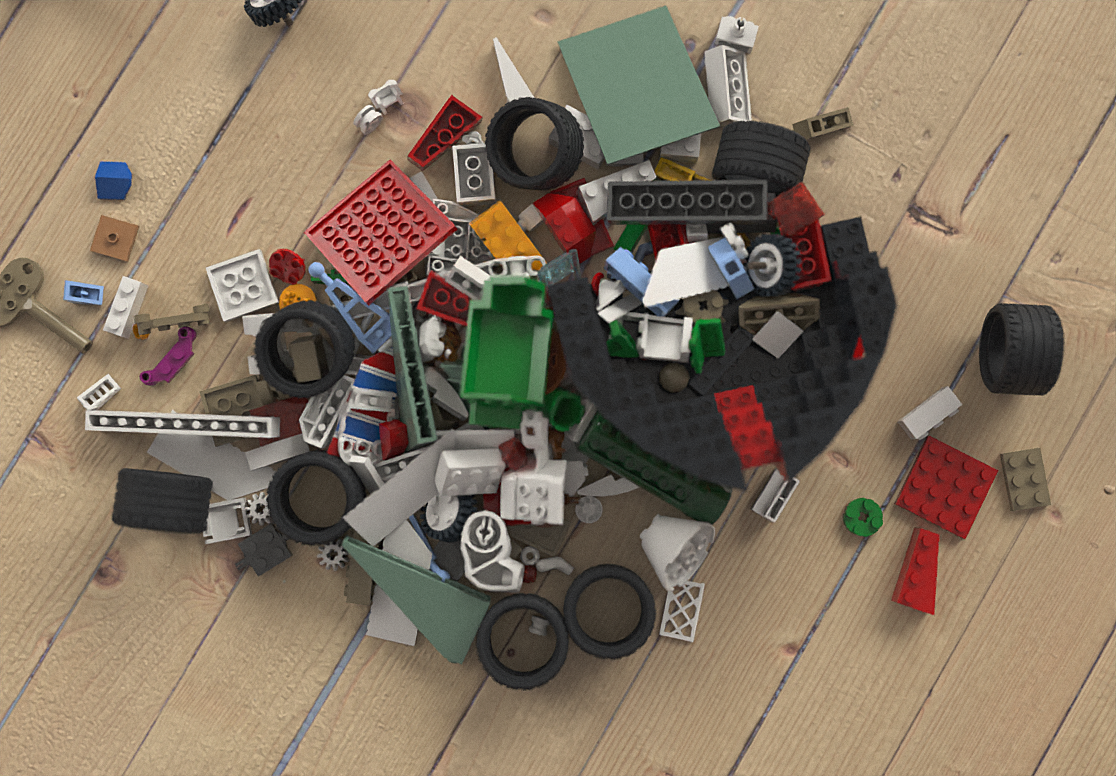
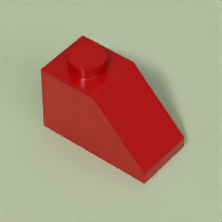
[379,419,408,461]

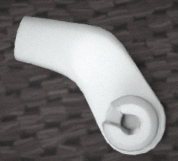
[536,557,574,575]

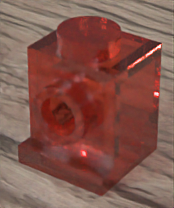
[498,437,528,471]

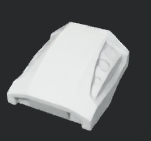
[417,315,446,362]

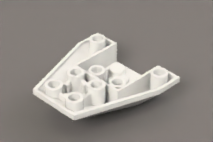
[424,199,501,275]

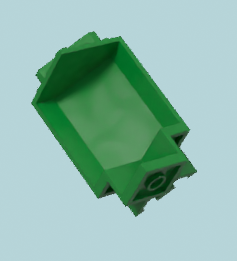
[460,276,554,430]

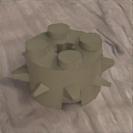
[675,290,729,328]

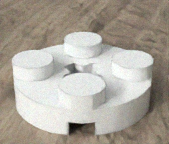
[720,222,749,261]

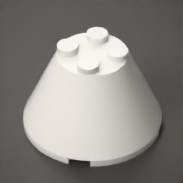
[640,514,715,591]

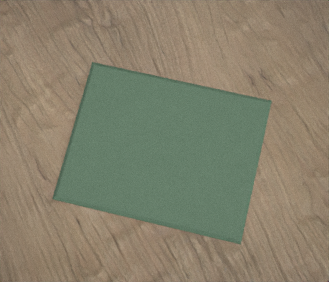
[558,6,720,165]

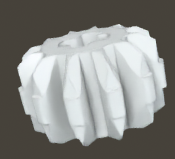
[245,492,272,525]
[317,539,350,571]

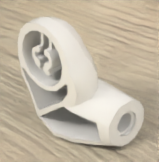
[461,511,525,593]

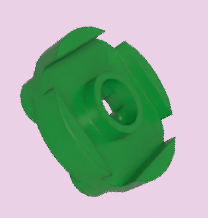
[843,498,883,537]

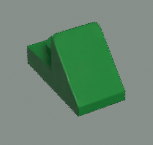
[606,320,640,357]

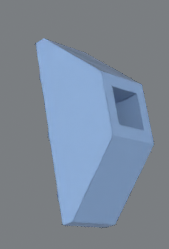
[708,238,754,299]

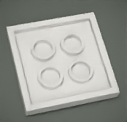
[206,249,279,322]

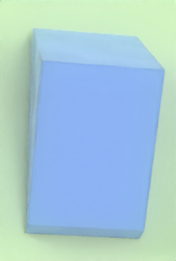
[63,280,104,305]

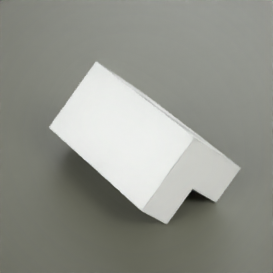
[750,468,800,523]

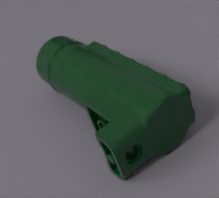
[574,410,733,525]

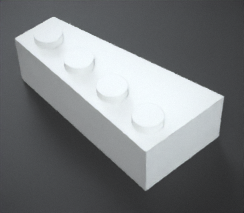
[577,160,656,225]

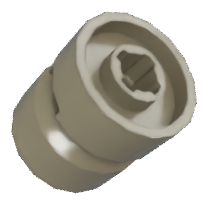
[256,380,291,406]

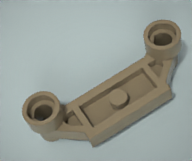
[133,304,210,335]

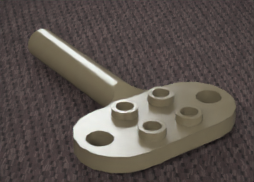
[0,258,93,353]

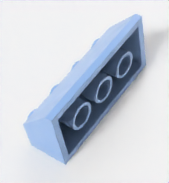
[604,247,679,317]

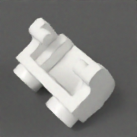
[368,80,404,115]

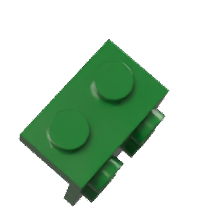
[688,319,725,374]

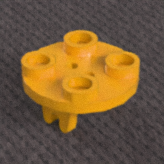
[279,284,317,321]

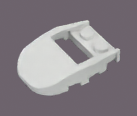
[337,386,396,466]

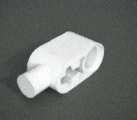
[517,195,544,232]

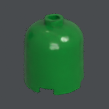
[536,386,585,431]

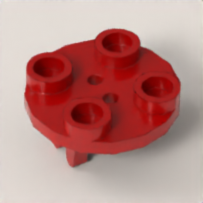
[269,248,306,285]

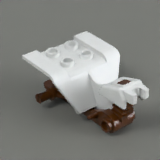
[501,412,580,528]

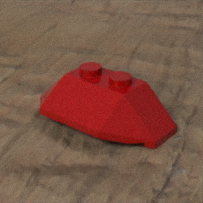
[532,193,596,268]

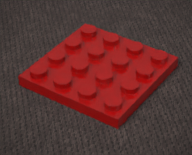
[894,436,999,539]

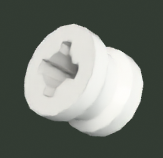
[528,615,550,636]

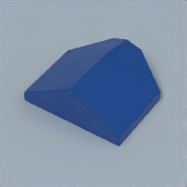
[95,161,132,200]

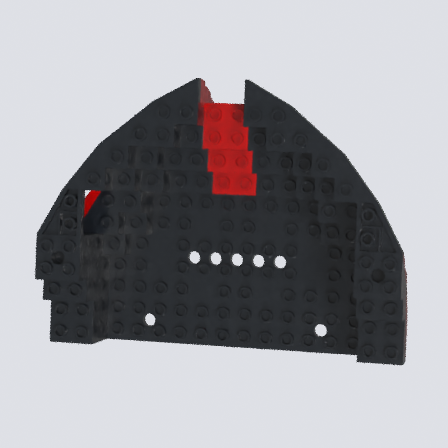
[548,216,898,492]

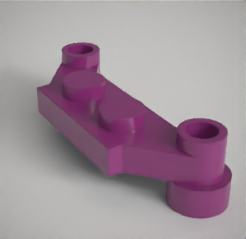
[140,327,197,386]

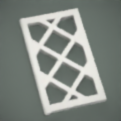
[659,581,705,642]

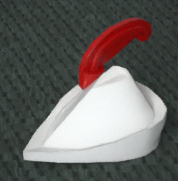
[591,272,626,311]

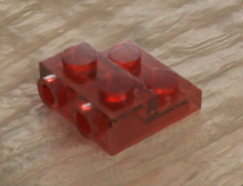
[767,182,825,238]

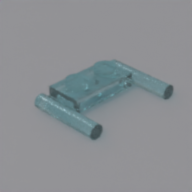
[537,249,582,309]

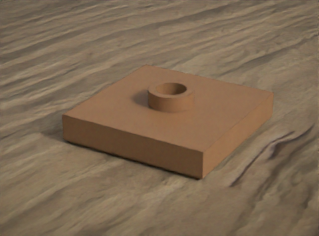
[90,215,139,262]

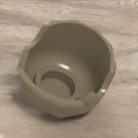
[659,362,689,393]

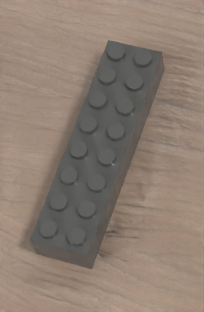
[607,180,768,225]

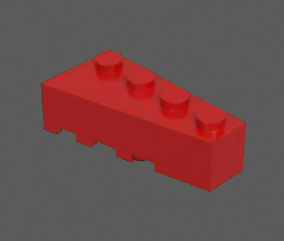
[407,95,483,171]
[417,270,473,327]
[891,527,940,615]

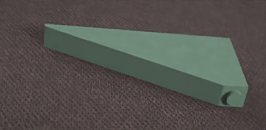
[387,286,437,454]
[342,535,491,665]

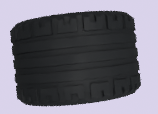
[485,97,584,191]
[712,121,811,202]
[254,300,355,398]
[979,303,1064,396]
[266,450,366,546]
[111,468,213,534]
[564,564,656,660]
[476,593,569,691]

